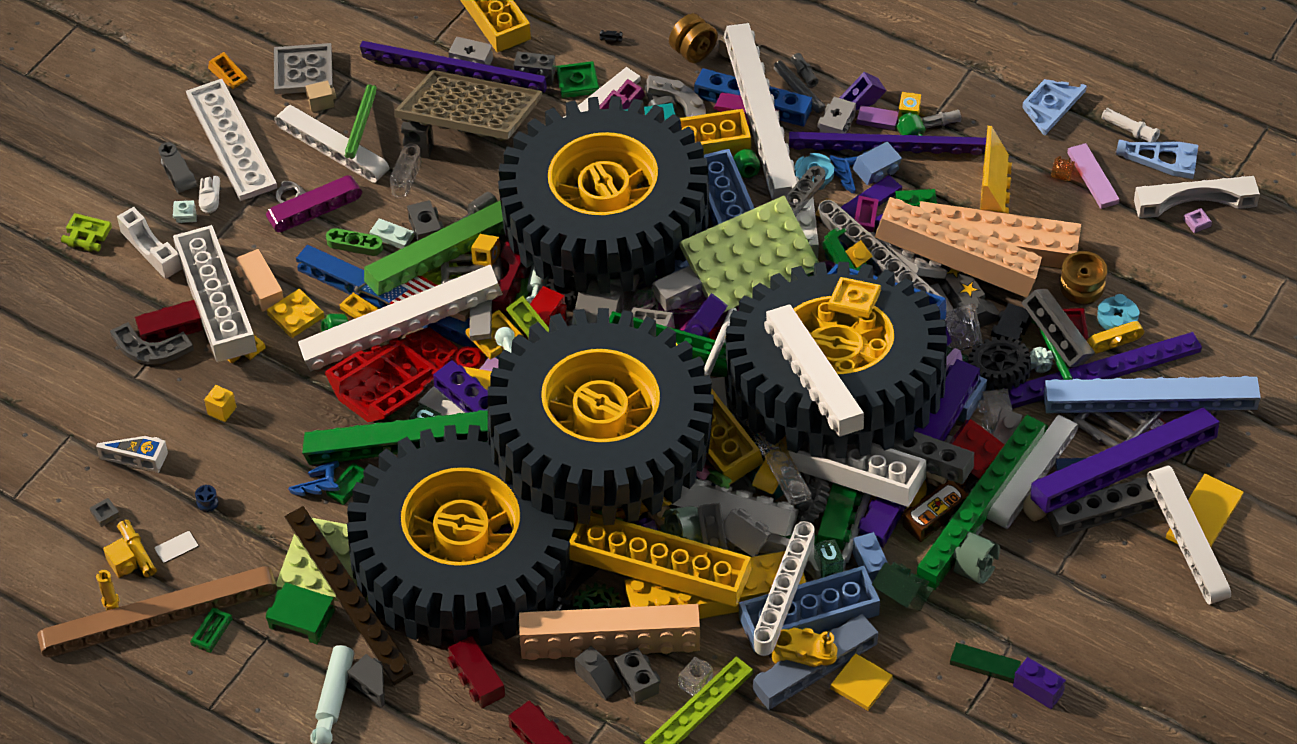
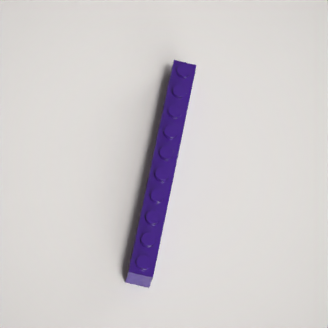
[858,359,980,548]
[1030,407,1220,513]

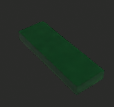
[950,642,1021,683]

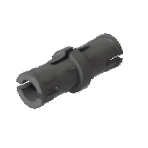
[791,53,819,88]

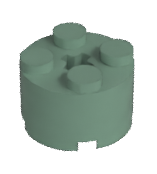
[660,506,703,543]
[953,532,1000,583]

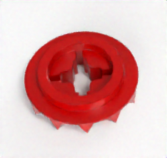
[452,346,485,369]

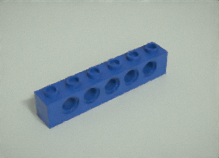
[694,68,812,127]

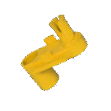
[771,627,838,667]

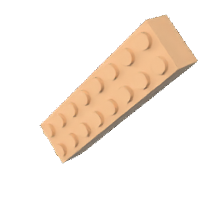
[875,197,1042,298]
[920,202,1081,268]
[519,604,700,660]

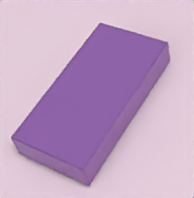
[857,105,899,130]

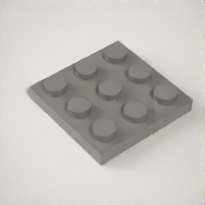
[274,43,333,94]

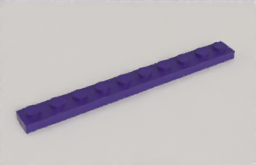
[360,41,547,93]
[789,132,986,155]
[1002,332,1202,410]

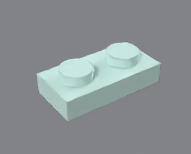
[369,218,415,249]

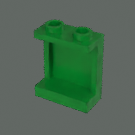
[821,227,866,271]
[266,582,336,644]

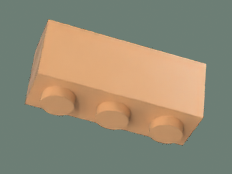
[235,249,284,312]

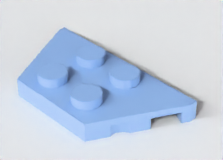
[1022,79,1087,135]

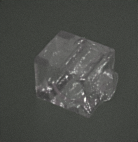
[679,657,713,696]

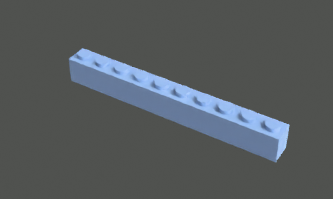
[1044,376,1261,413]

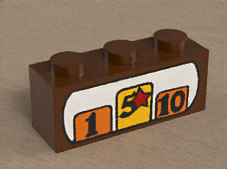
[903,480,968,543]

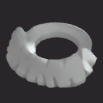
[276,181,306,204]

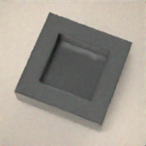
[89,498,120,527]

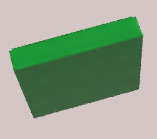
[556,61,599,98]

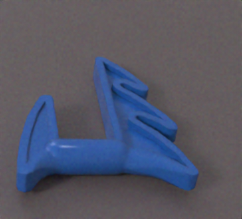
[829,151,867,194]
[288,460,340,496]

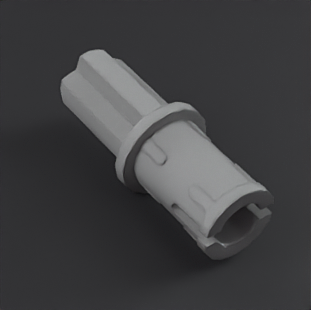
[922,109,961,128]

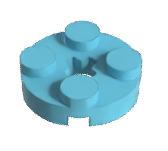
[795,153,834,190]
[1097,294,1140,330]

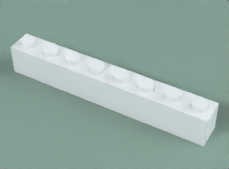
[764,304,864,437]

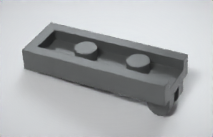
[697,503,728,550]

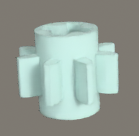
[1030,347,1054,373]

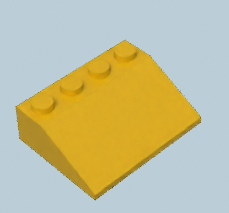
[980,126,1012,214]

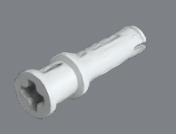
[1101,108,1160,143]

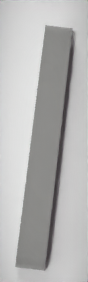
[818,200,940,296]

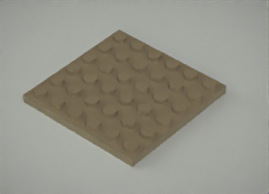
[394,70,542,140]

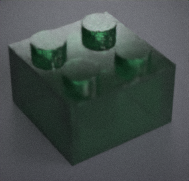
[872,562,934,611]

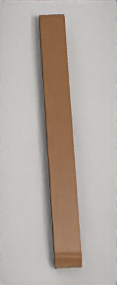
[37,566,277,657]

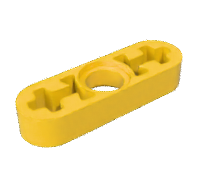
[1087,321,1144,354]

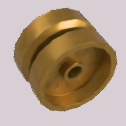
[669,13,718,63]
[1060,251,1107,304]

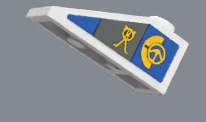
[96,436,168,473]

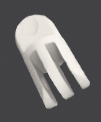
[199,176,220,213]

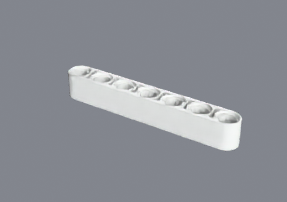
[274,105,389,183]
[987,415,1078,529]
[1147,466,1231,605]
[754,521,814,656]

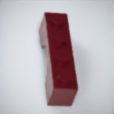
[492,242,529,316]

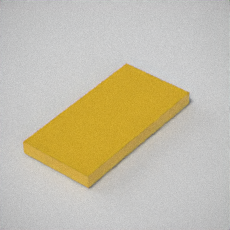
[1166,474,1244,547]

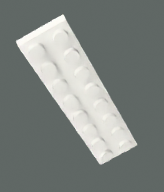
[186,79,277,201]

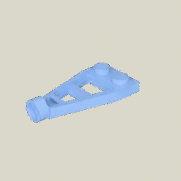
[1116,140,1198,179]

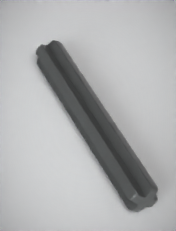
[774,60,825,114]

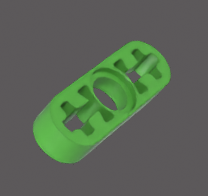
[326,228,383,256]

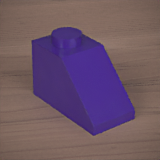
[840,72,887,110]
[684,293,728,337]

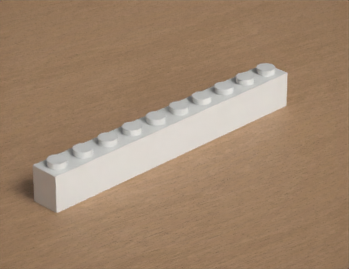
[724,23,799,199]
[298,264,502,372]

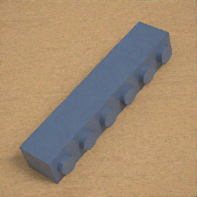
[753,614,878,710]

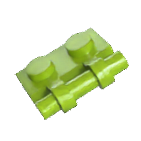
[61,213,112,252]

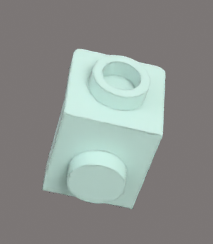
[173,200,197,223]

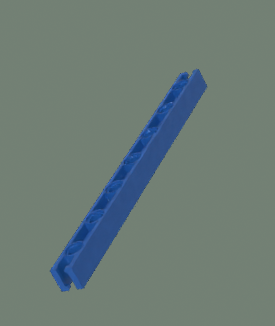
[296,245,500,360]

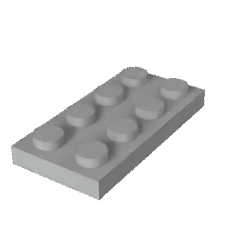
[869,232,948,279]

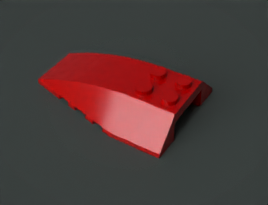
[325,327,459,422]

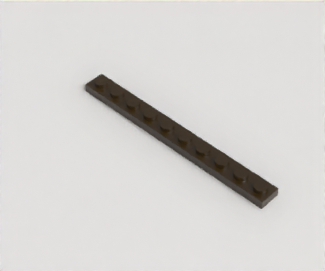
[285,506,413,685]

